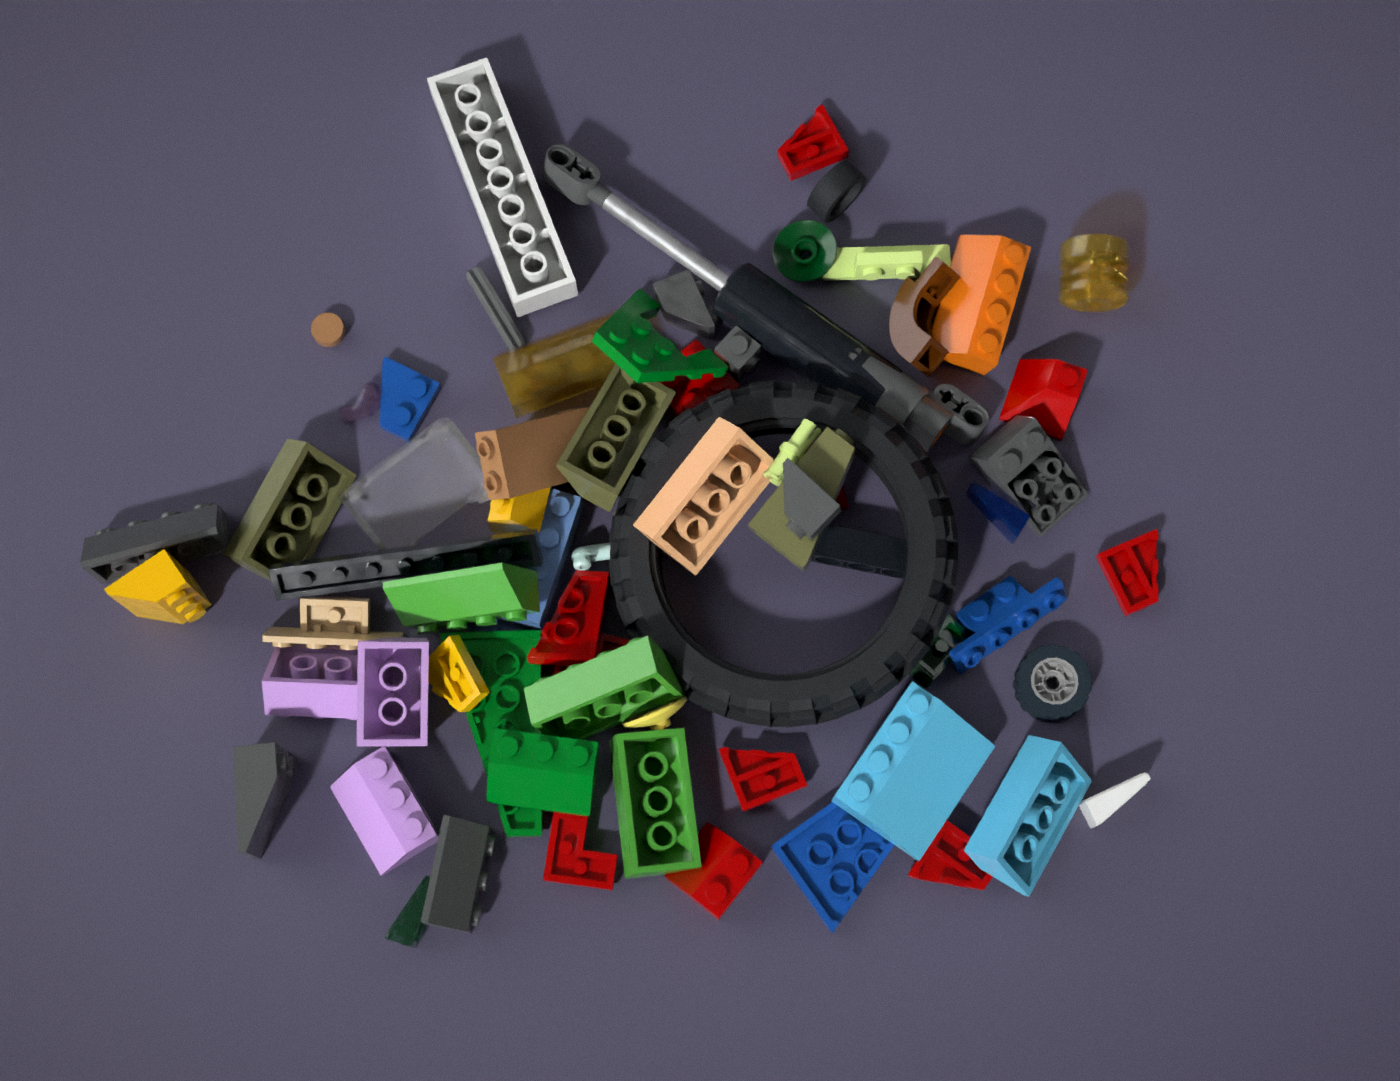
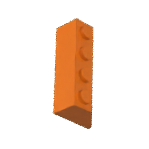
[931,235,1031,376]

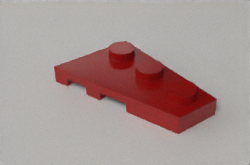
[526,570,611,666]

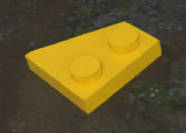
[428,635,490,712]

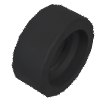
[807,160,867,223]

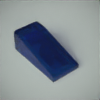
[965,482,1030,544]

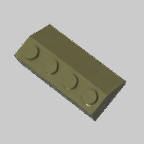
[556,364,676,512]
[222,438,357,581]

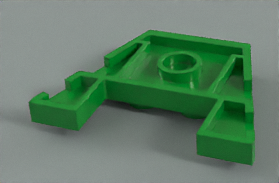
[592,289,729,383]

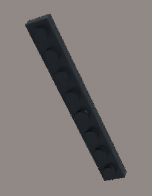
[268,529,543,601]

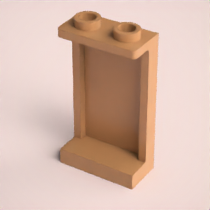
[475,407,589,500]

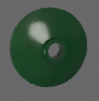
[772,220,837,283]

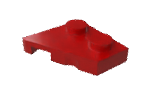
[1096,529,1158,617]
[718,747,808,812]

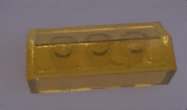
[492,313,616,418]

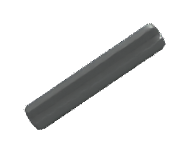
[466,267,525,353]

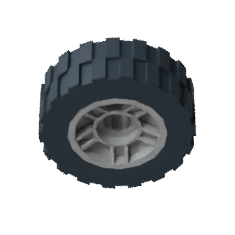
[1013,644,1092,723]

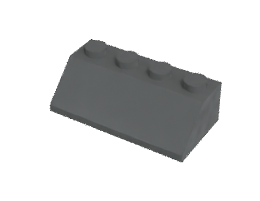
[80,503,231,584]

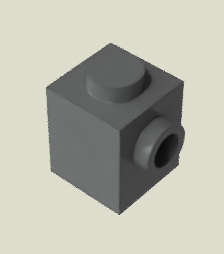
[714,325,761,382]

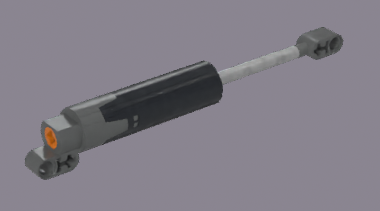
[542,144,989,453]

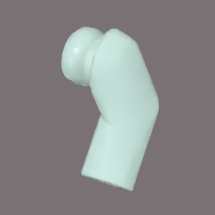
[571,542,610,571]

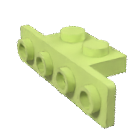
[822,244,951,281]

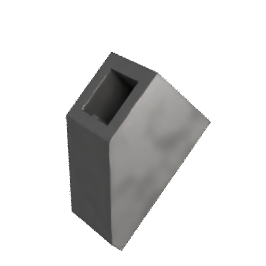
[653,269,718,339]

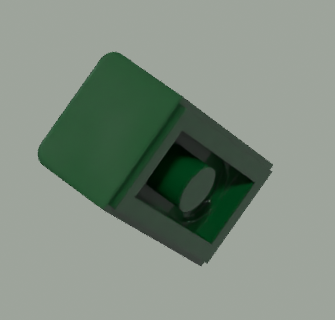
[910,614,972,688]

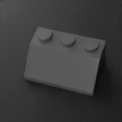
[421,815,497,934]

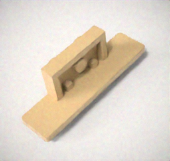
[262,596,404,650]

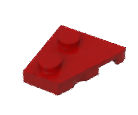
[777,104,849,181]
[907,820,993,891]

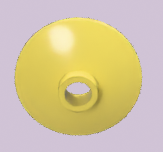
[622,696,687,731]

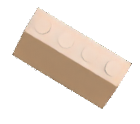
[633,417,774,575]

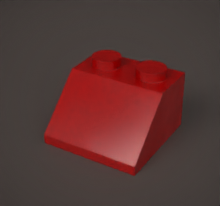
[664,822,763,921]

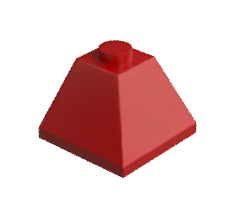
[998,359,1088,441]

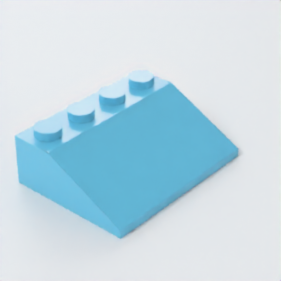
[832,681,995,861]

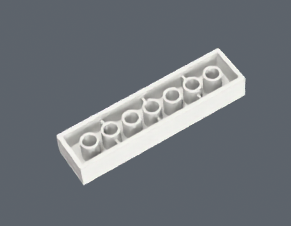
[427,58,578,317]

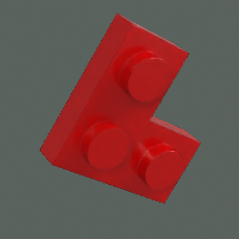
[543,812,618,891]

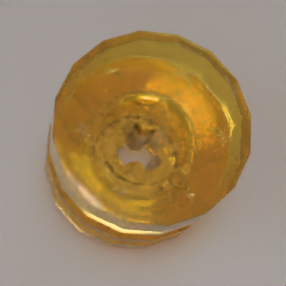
[1059,234,1130,312]

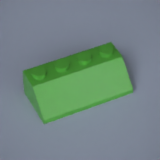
[383,563,540,634]
[523,636,684,740]
[609,728,702,879]

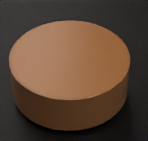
[311,313,345,347]

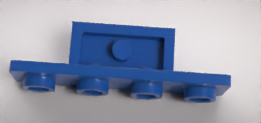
[949,575,1067,674]

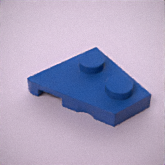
[379,357,442,443]

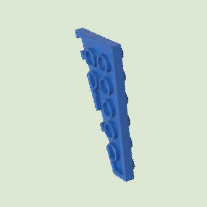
[770,802,895,934]

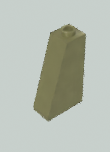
[748,427,855,572]

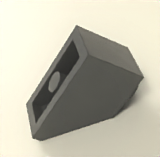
[783,458,841,542]

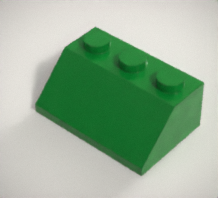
[486,728,600,817]

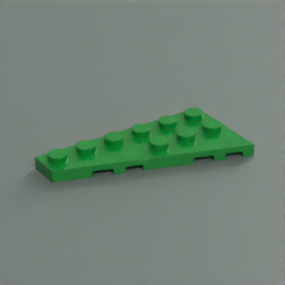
[438,630,543,838]

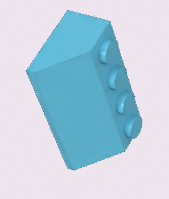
[964,735,1092,897]

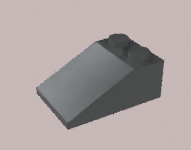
[233,742,296,860]

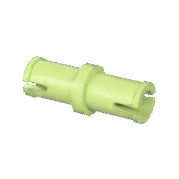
[763,419,821,487]

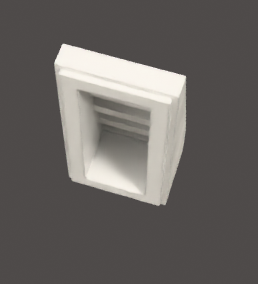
[1079,772,1151,829]

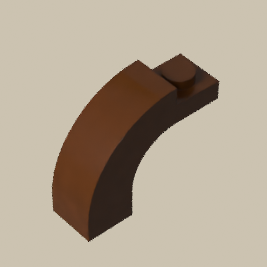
[889,257,960,378]

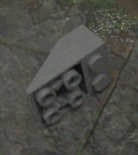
[969,415,1088,537]

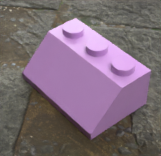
[357,637,429,747]
[262,643,358,720]
[330,746,439,876]

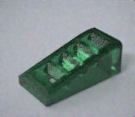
[385,876,430,948]

